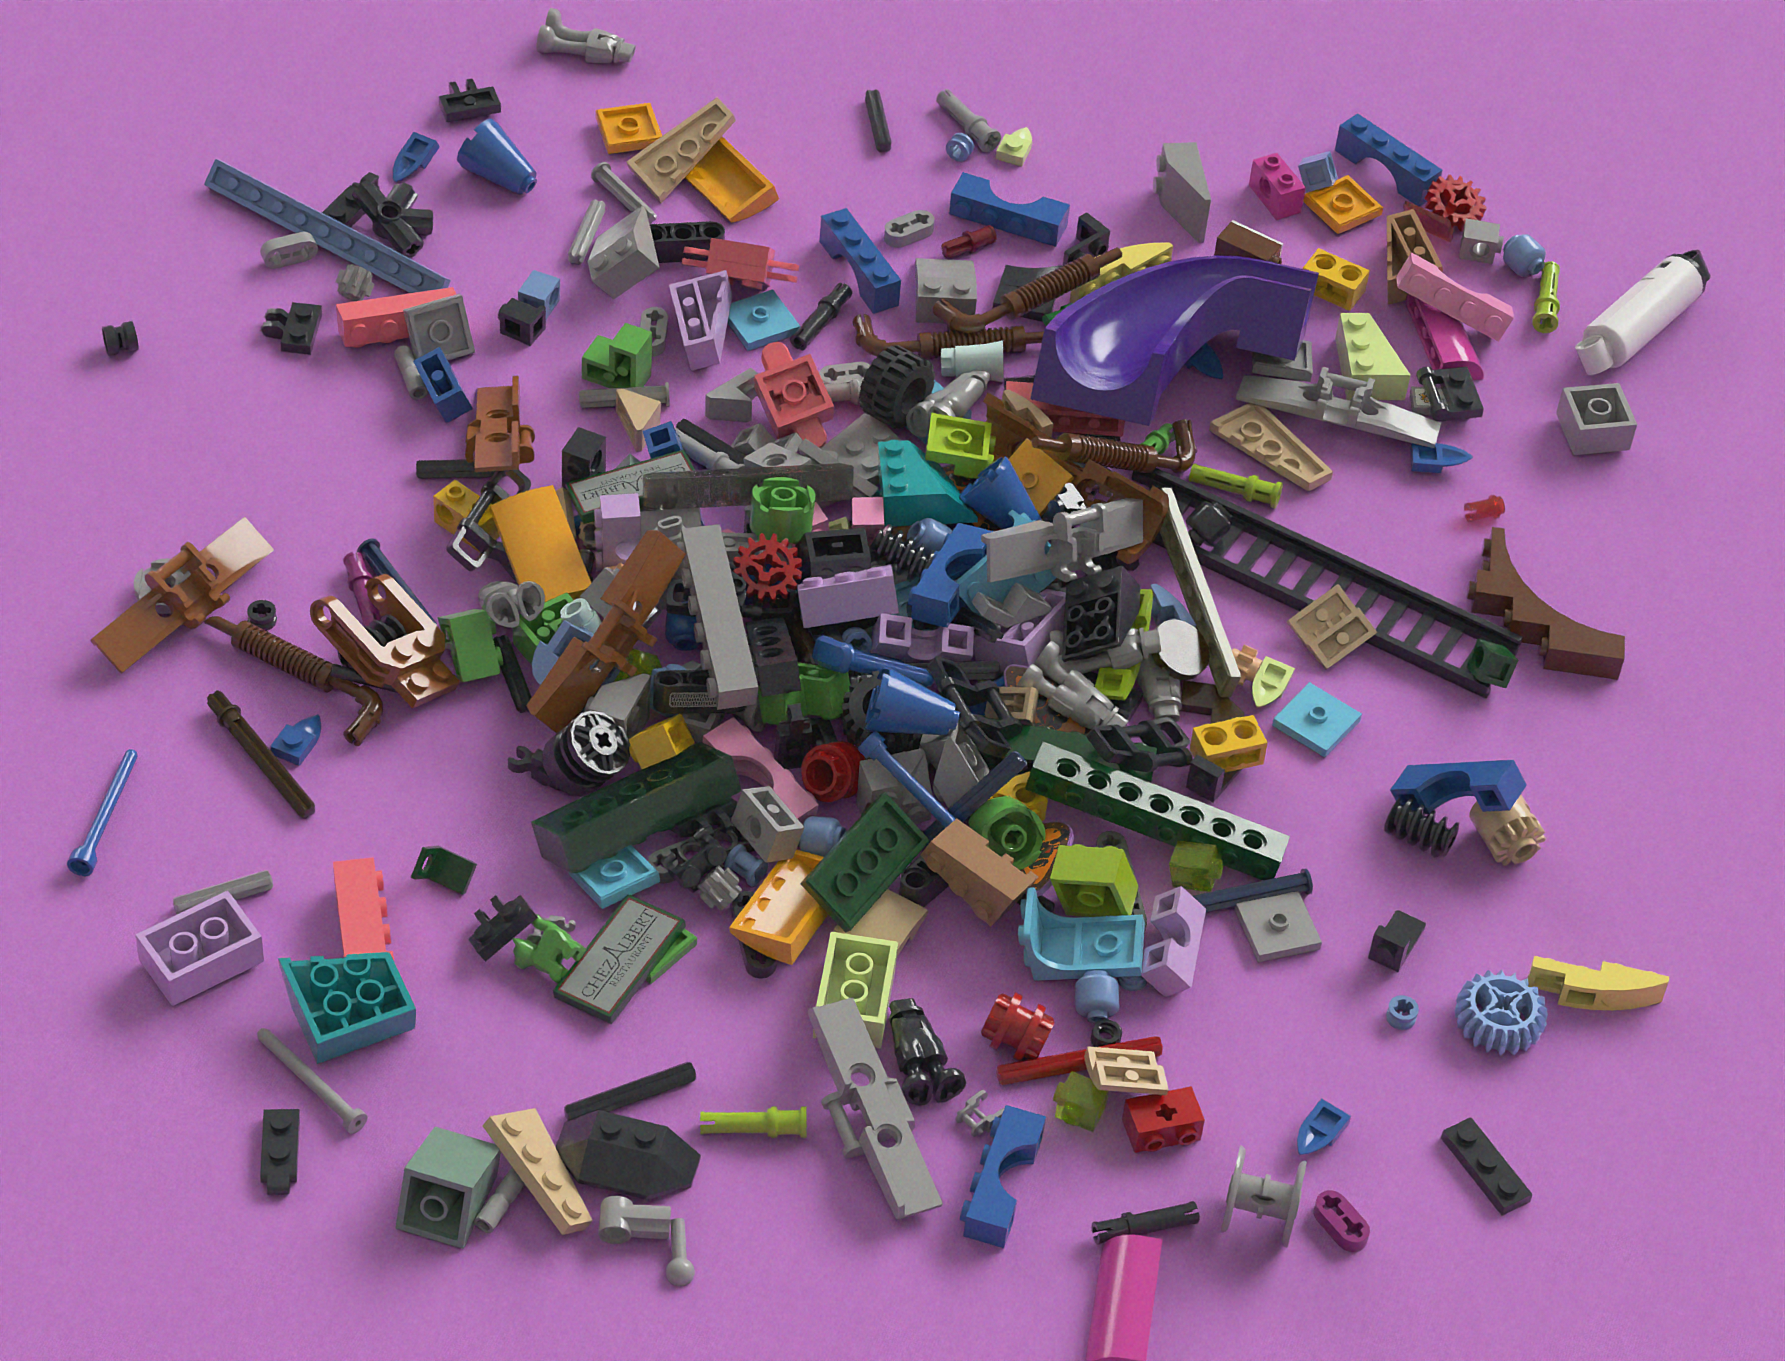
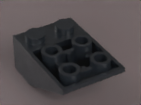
[795,528,871,635]
[1062,566,1140,662]

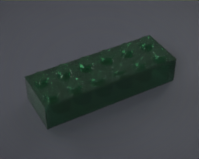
[531,742,742,873]

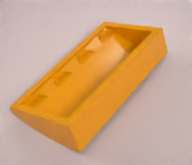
[685,136,779,223]
[490,485,591,602]
[729,849,828,965]

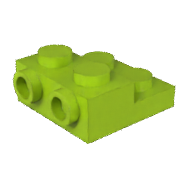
[925,413,996,479]

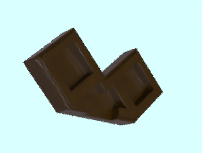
[1180,680,1244,724]

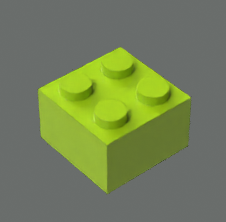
[1050,844,1138,917]

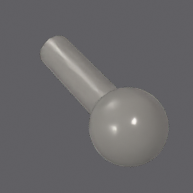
[666,1218,695,1286]

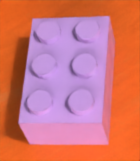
[135,890,264,1006]

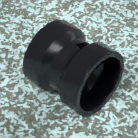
[102,321,139,356]

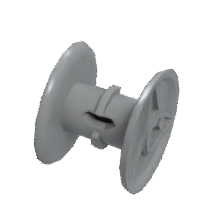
[1220,1145,1307,1248]

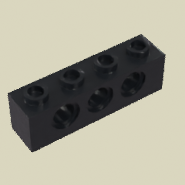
[745,616,802,697]

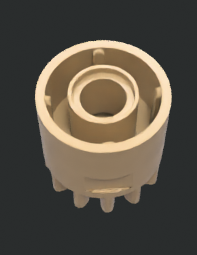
[1469,795,1546,866]

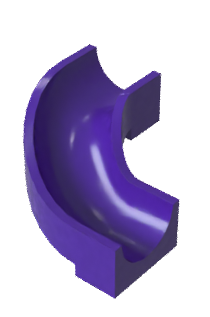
[1030,256,1319,426]

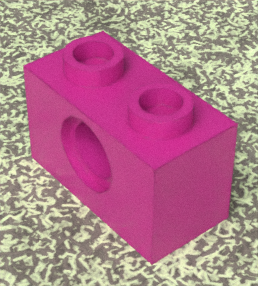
[1249,153,1306,220]

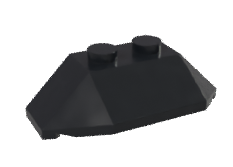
[555,1110,701,1200]

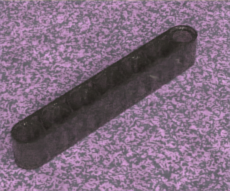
[643,463,854,510]

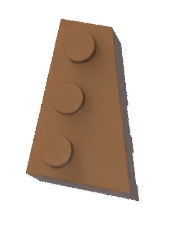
[1387,209,1443,305]
[921,818,1039,927]

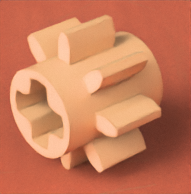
[1232,644,1263,686]

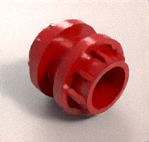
[801,741,865,802]
[981,992,1055,1061]

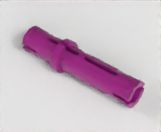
[343,552,381,626]

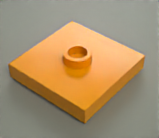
[595,103,662,154]
[1303,175,1383,234]
[1008,438,1074,517]

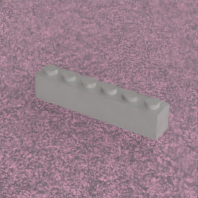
[676,524,758,710]

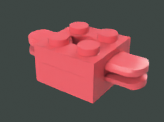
[681,238,799,290]
[754,342,834,448]

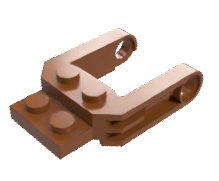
[310,574,460,708]

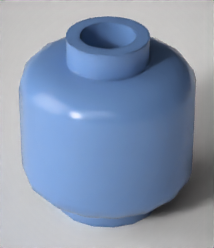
[1503,234,1546,277]
[907,518,952,555]
[797,816,846,857]
[1075,970,1119,1024]

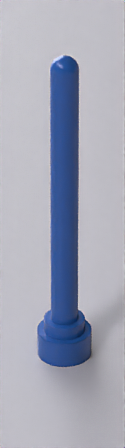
[857,731,955,828]
[67,749,138,876]

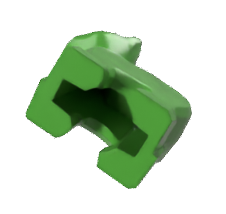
[512,914,586,983]

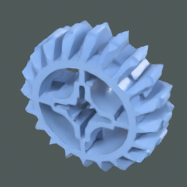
[1454,969,1548,1056]

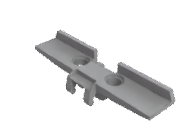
[1236,367,1441,448]
[981,498,1143,583]
[807,997,943,1220]

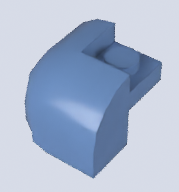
[532,620,628,697]

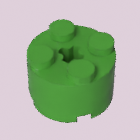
[750,477,815,545]
[969,796,1046,870]

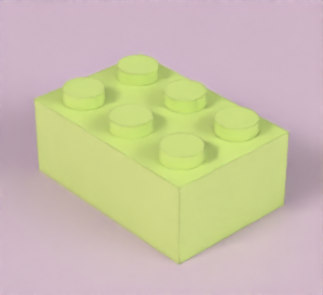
[813,932,898,1048]

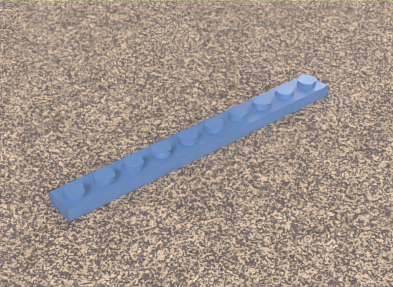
[204,159,451,293]

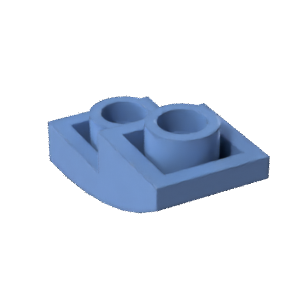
[1150,584,1196,628]

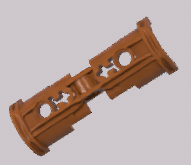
[983,392,1169,564]

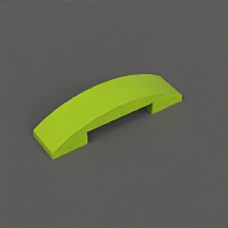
[1095,589,1153,700]

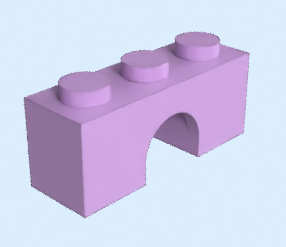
[594,493,641,571]
[871,613,974,663]
[1142,886,1206,997]

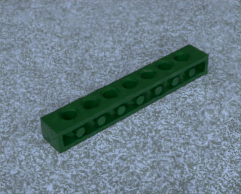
[1025,742,1290,881]

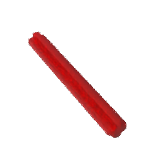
[996,1036,1163,1085]

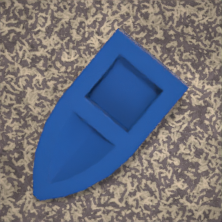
[393,132,440,182]
[1184,343,1224,379]
[1410,443,1473,473]
[270,714,321,766]
[1297,1098,1351,1155]

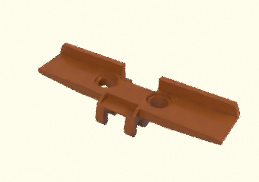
[465,376,535,472]
[90,517,274,674]
[526,530,686,734]

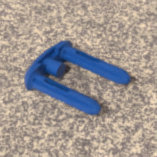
[812,635,934,687]

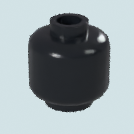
[1186,501,1232,547]

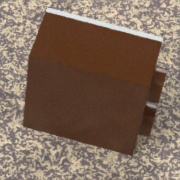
[1214,220,1283,264]

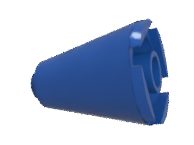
[457,119,537,195]
[959,456,1042,530]
[865,666,960,735]

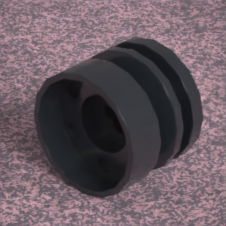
[542,710,630,797]

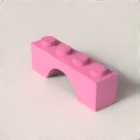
[1396,253,1514,342]
[700,717,819,825]

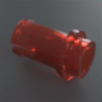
[1464,494,1505,522]

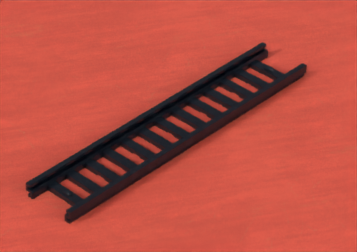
[1131,468,1523,699]

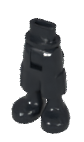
[889,998,966,1106]

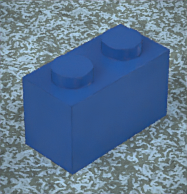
[413,347,473,423]

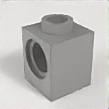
[1459,219,1504,264]

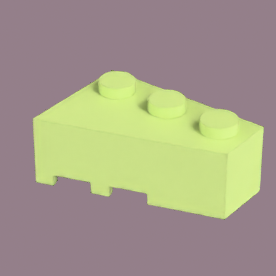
[1335,313,1411,400]

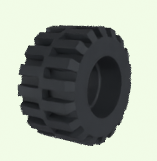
[859,345,935,429]
[842,670,921,759]

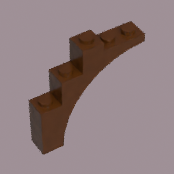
[1466,527,1625,680]

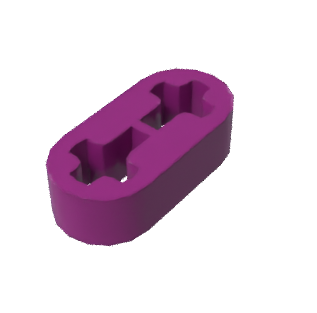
[1313,1190,1370,1252]

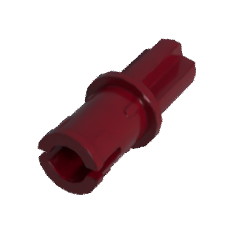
[941,225,997,258]

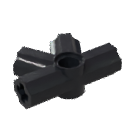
[352,180,434,258]

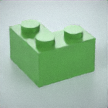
[582,323,652,389]
[513,592,574,665]
[438,609,503,682]
[758,662,850,726]

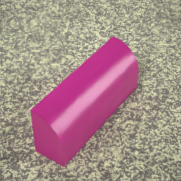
[1405,293,1484,380]
[1085,1235,1162,1361]

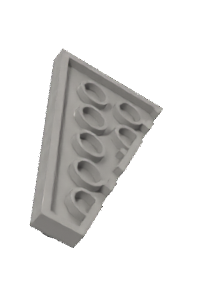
[744,413,902,511]

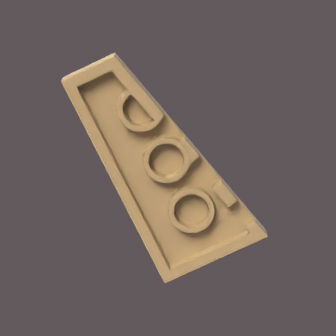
[627,97,736,203]
[1209,403,1333,492]
[482,1108,593,1235]

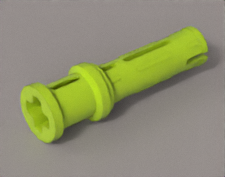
[1532,261,1560,333]
[1189,463,1283,509]
[700,1106,807,1138]

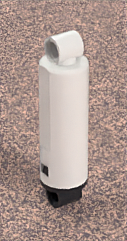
[1575,250,1711,375]

